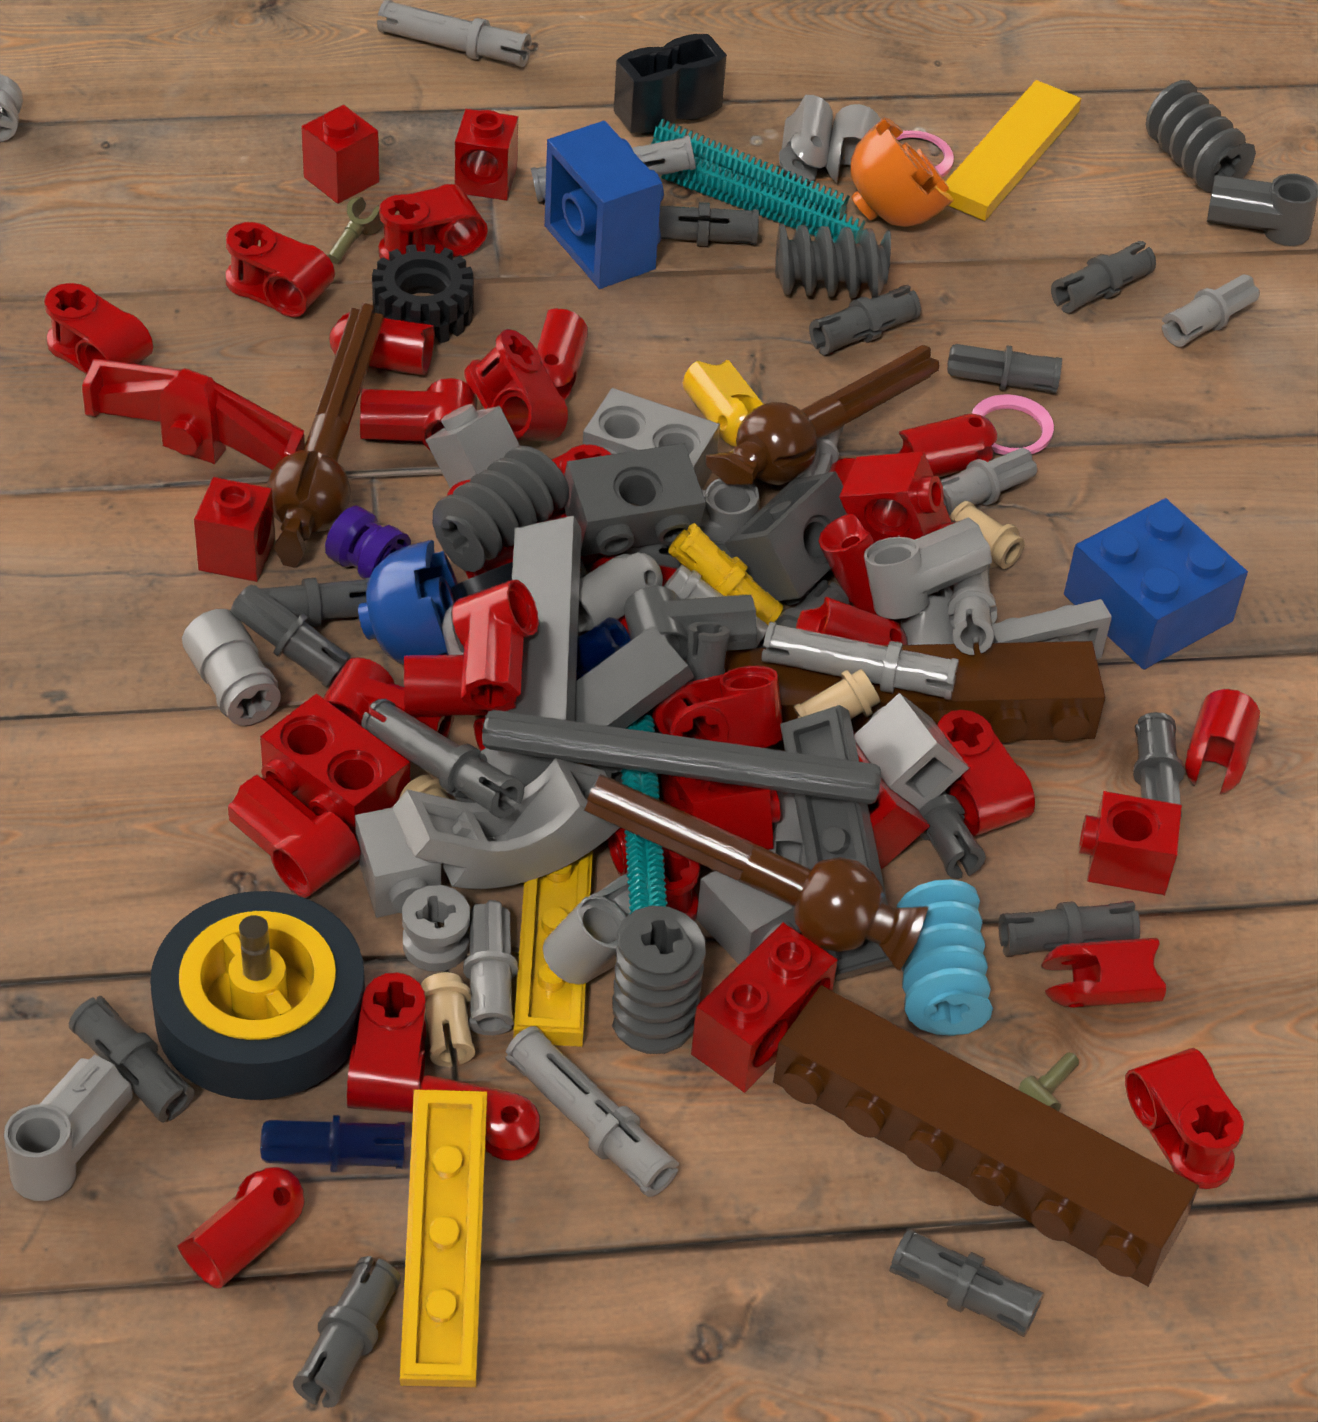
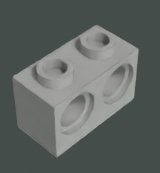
[583,388,720,490]

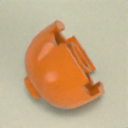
[851,117,954,227]

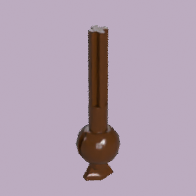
[267,303,384,568]
[706,345,940,485]
[584,774,929,971]

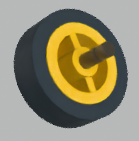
[150,891,365,1100]

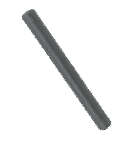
[482,710,881,804]

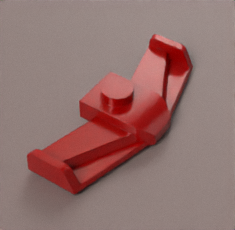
[82,359,305,470]

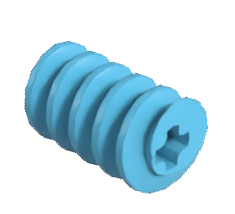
[897,879,993,1036]

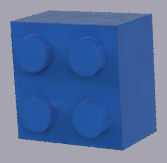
[544,120,664,289]
[1064,498,1248,670]

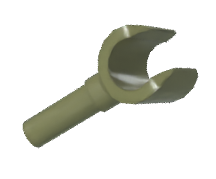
[327,197,384,264]
[1018,1052,1079,1111]

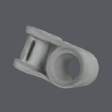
[543,873,631,985]

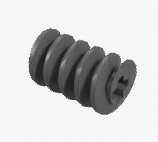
[1145,80,1256,192]
[775,224,891,298]
[432,446,569,572]
[612,906,706,1054]

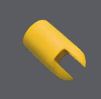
[682,360,763,447]

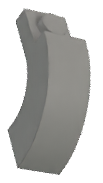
[392,758,620,889]

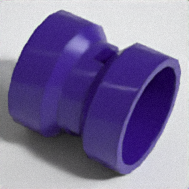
[325,505,411,579]

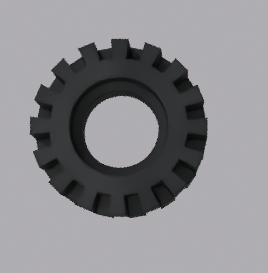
[372,244,474,343]

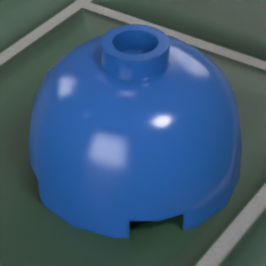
[358,540,458,665]

